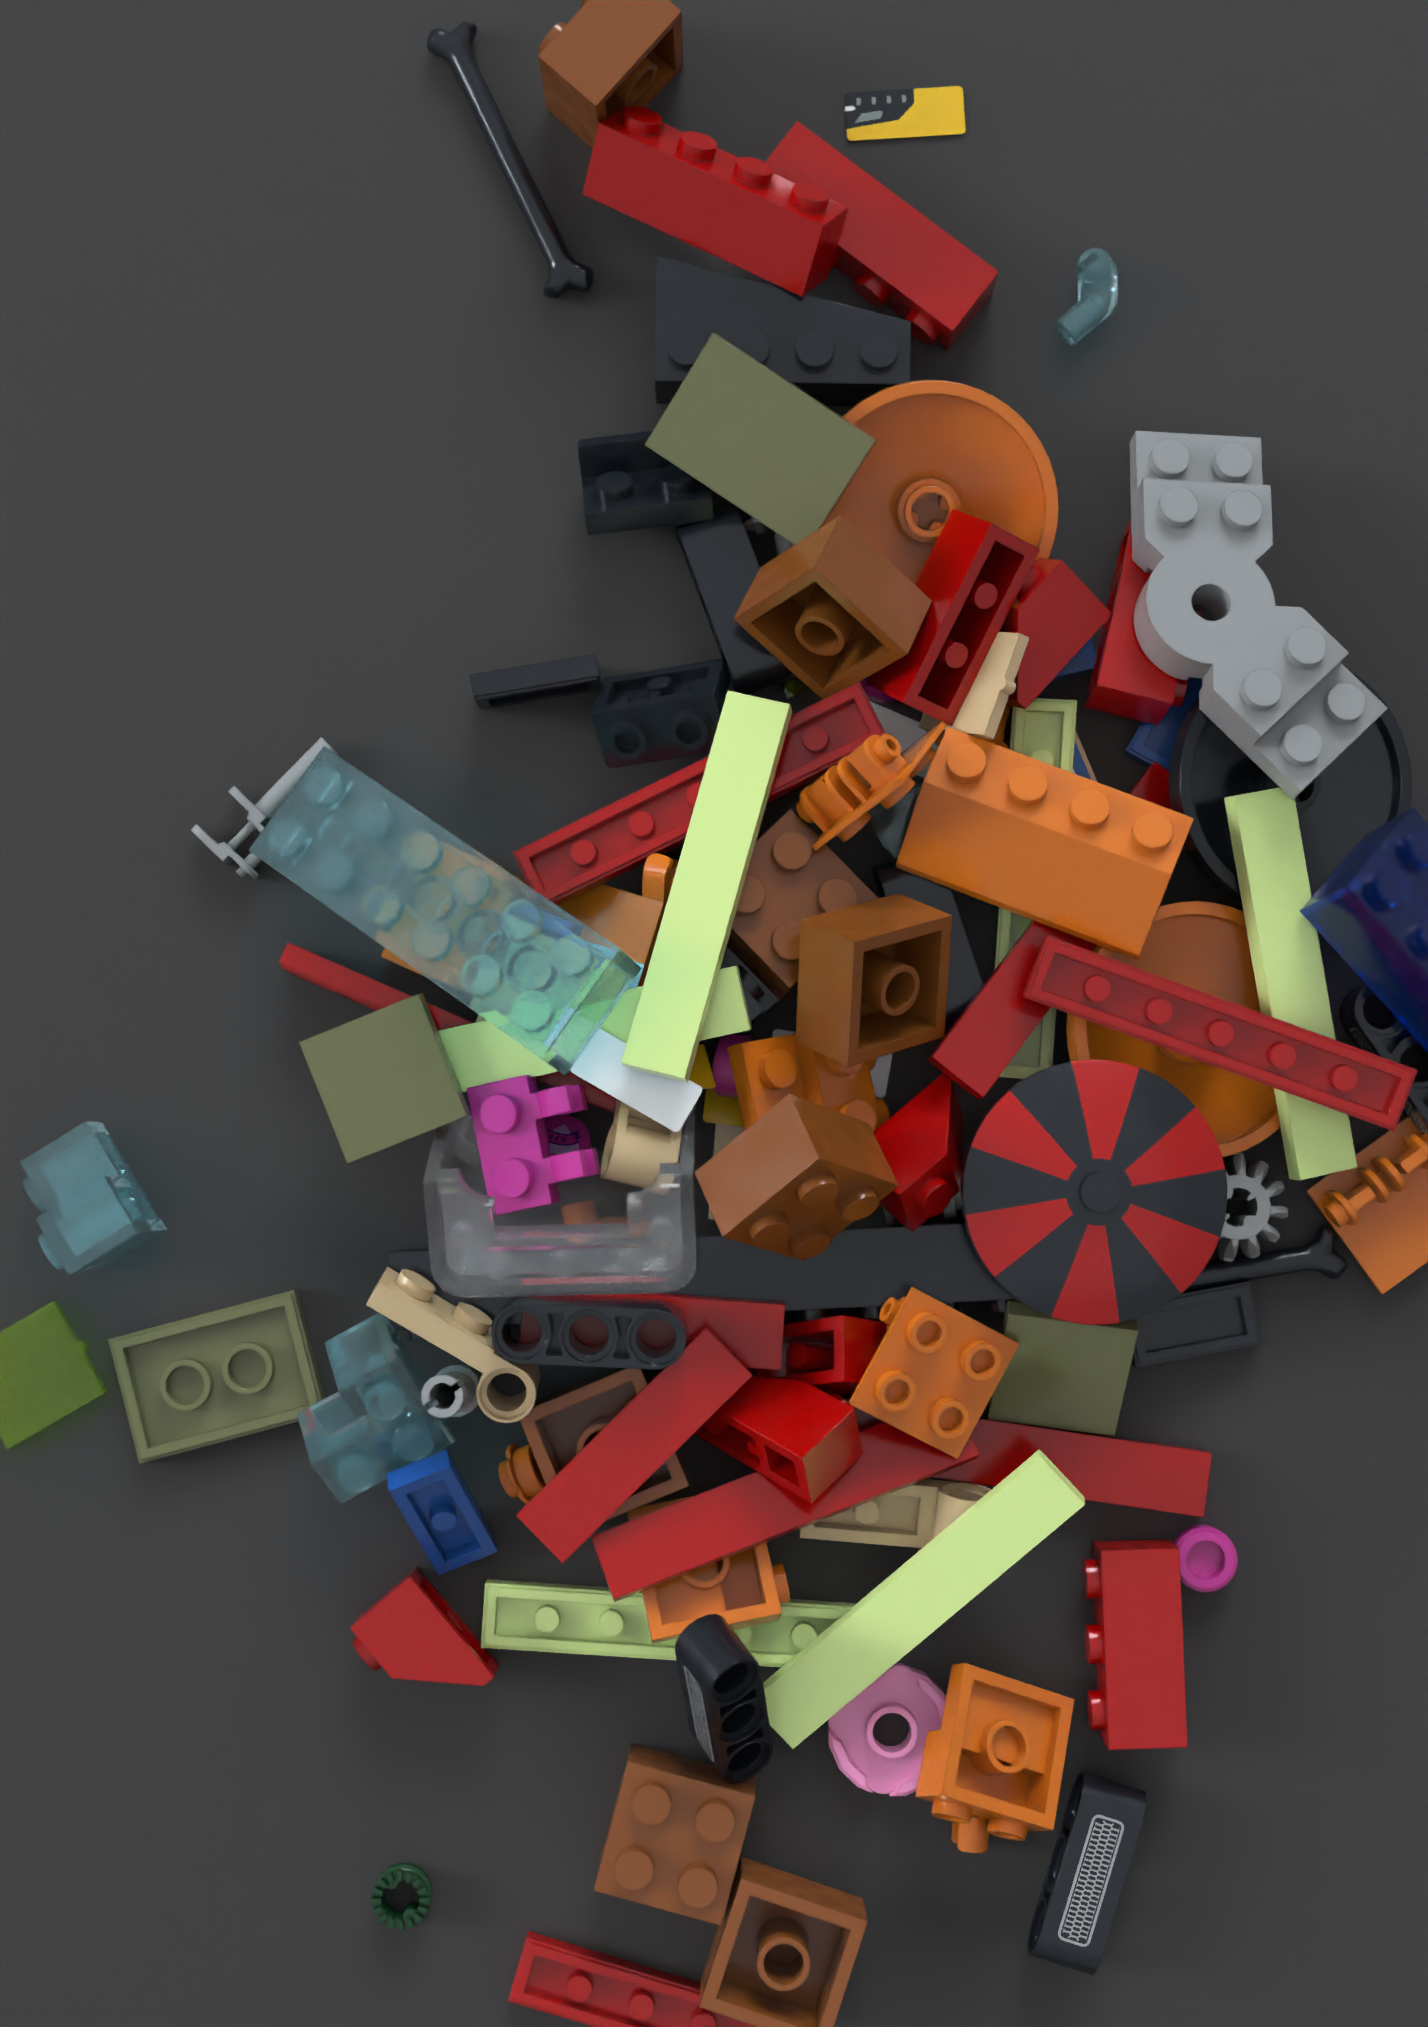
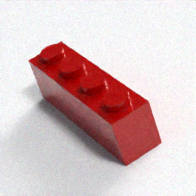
[582,106,849,297]
[765,121,999,351]

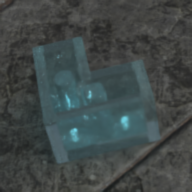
[20,1121,167,1275]
[297,1313,456,1504]

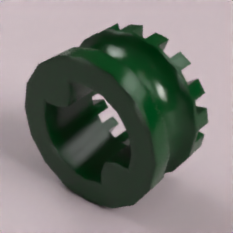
[371,1863,433,1931]

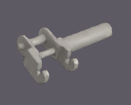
[191,737,339,880]

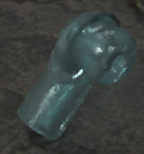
[1054,248,1118,346]

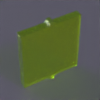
[0,1301,108,1449]

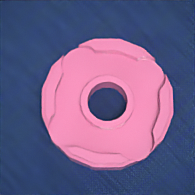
[828,1663,946,1796]

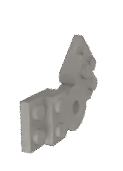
[1129,431,1388,800]

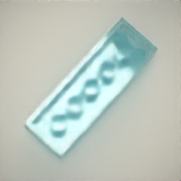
[248,746,642,1076]

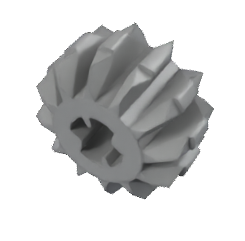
[1218,1153,1288,1262]

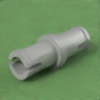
[421,1364,481,1418]

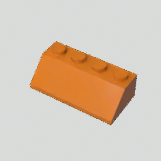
[896,726,1194,960]

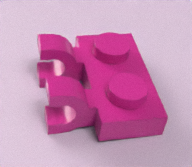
[466,1075,600,1216]

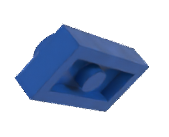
[386,1449,498,1575]

